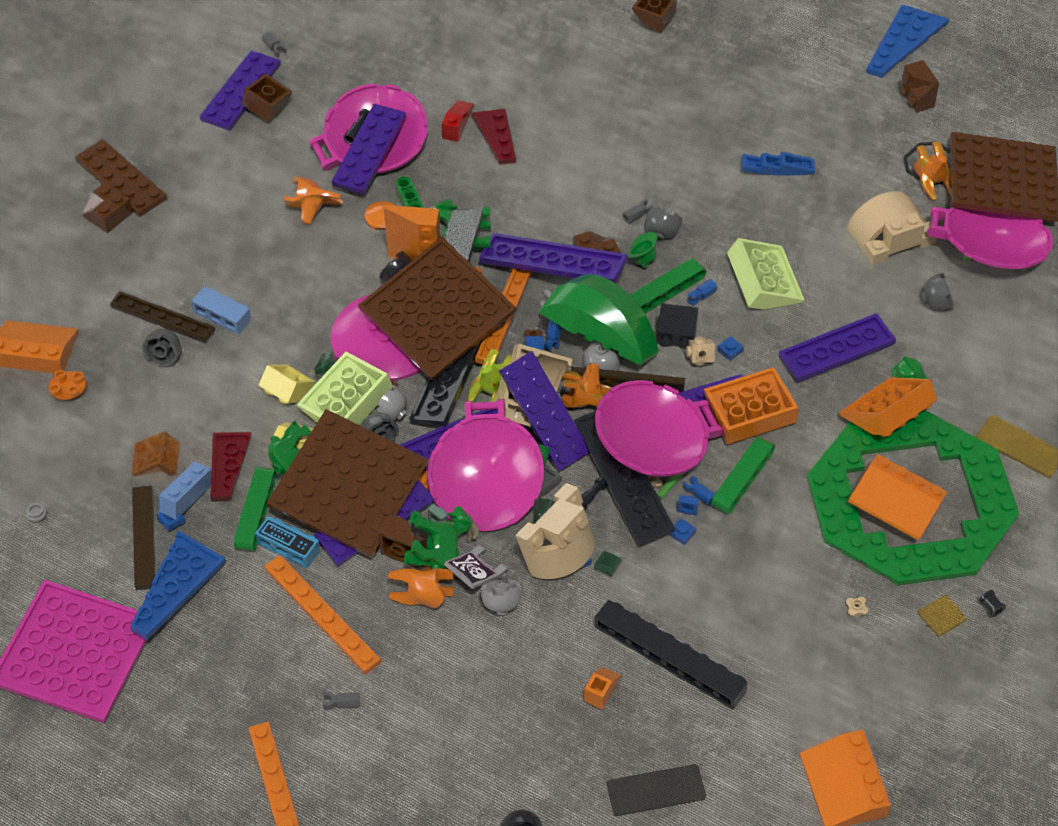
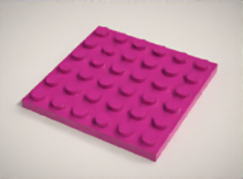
[0,579,147,724]

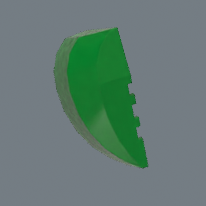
[539,274,659,365]

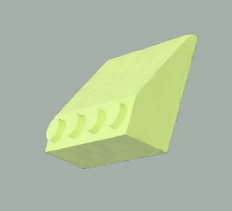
[727,238,804,310]
[297,352,393,425]

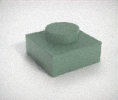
[428,504,448,522]

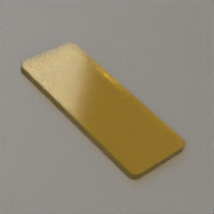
[976,415,1058,478]

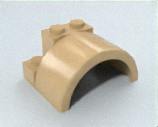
[847,191,937,265]
[495,344,572,427]
[515,483,595,579]

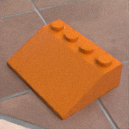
[383,205,441,260]
[0,320,79,373]
[704,367,798,445]
[839,377,937,437]
[848,454,948,540]
[800,729,891,826]

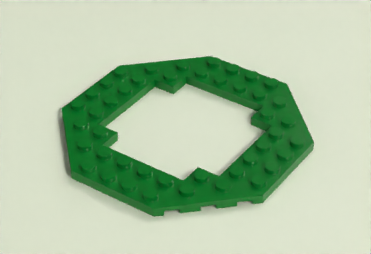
[807,410,1019,586]

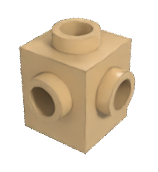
[686,337,715,365]

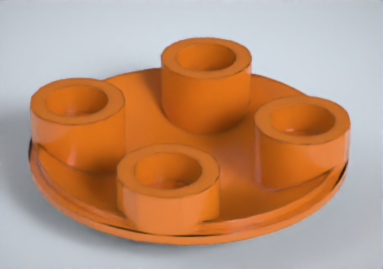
[364,201,396,230]
[48,370,87,400]

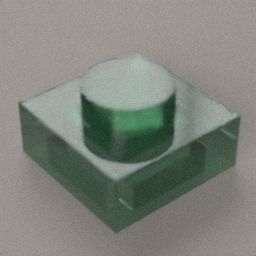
[594,550,622,577]

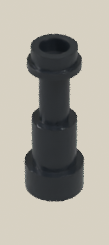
[343,108,369,144]
[581,477,607,511]

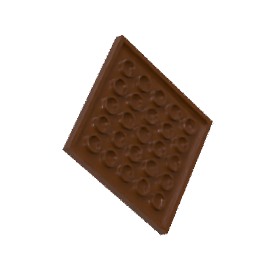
[950,132,1058,222]
[358,237,517,381]
[267,409,429,559]

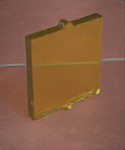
[917,594,967,637]

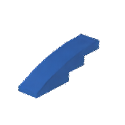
[741,151,815,176]

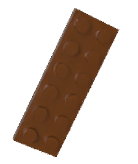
[75,139,168,218]

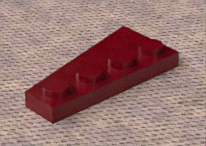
[471,108,516,165]
[210,432,252,501]

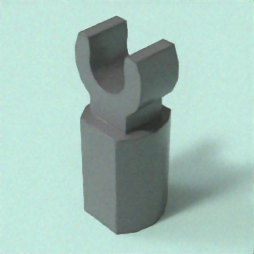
[262,32,287,57]
[622,199,653,224]
[323,692,360,710]

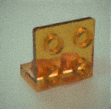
[131,431,180,476]

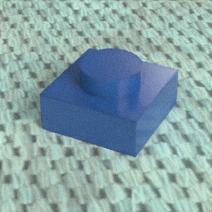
[525,336,544,351]
[717,336,744,361]
[677,495,699,516]
[157,512,185,531]
[668,518,697,545]

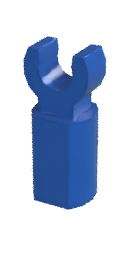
[687,279,717,306]
[544,319,562,350]
[683,476,715,507]

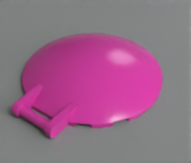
[309,83,428,173]
[928,207,1053,269]
[595,380,724,477]
[427,399,544,532]

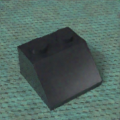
[657,303,699,348]

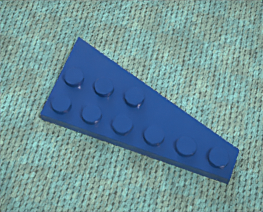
[866,4,949,78]
[130,530,225,640]

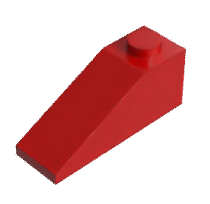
[441,100,474,142]

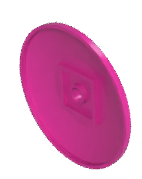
[331,294,421,381]

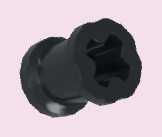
[979,590,1006,617]

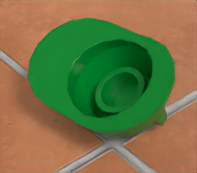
[627,232,658,268]
[892,356,928,379]

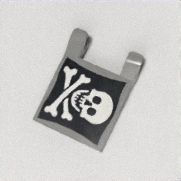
[444,545,509,589]

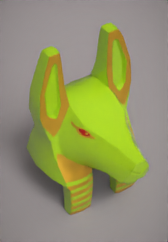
[467,348,512,403]

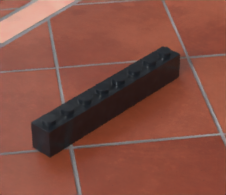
[594,599,748,710]

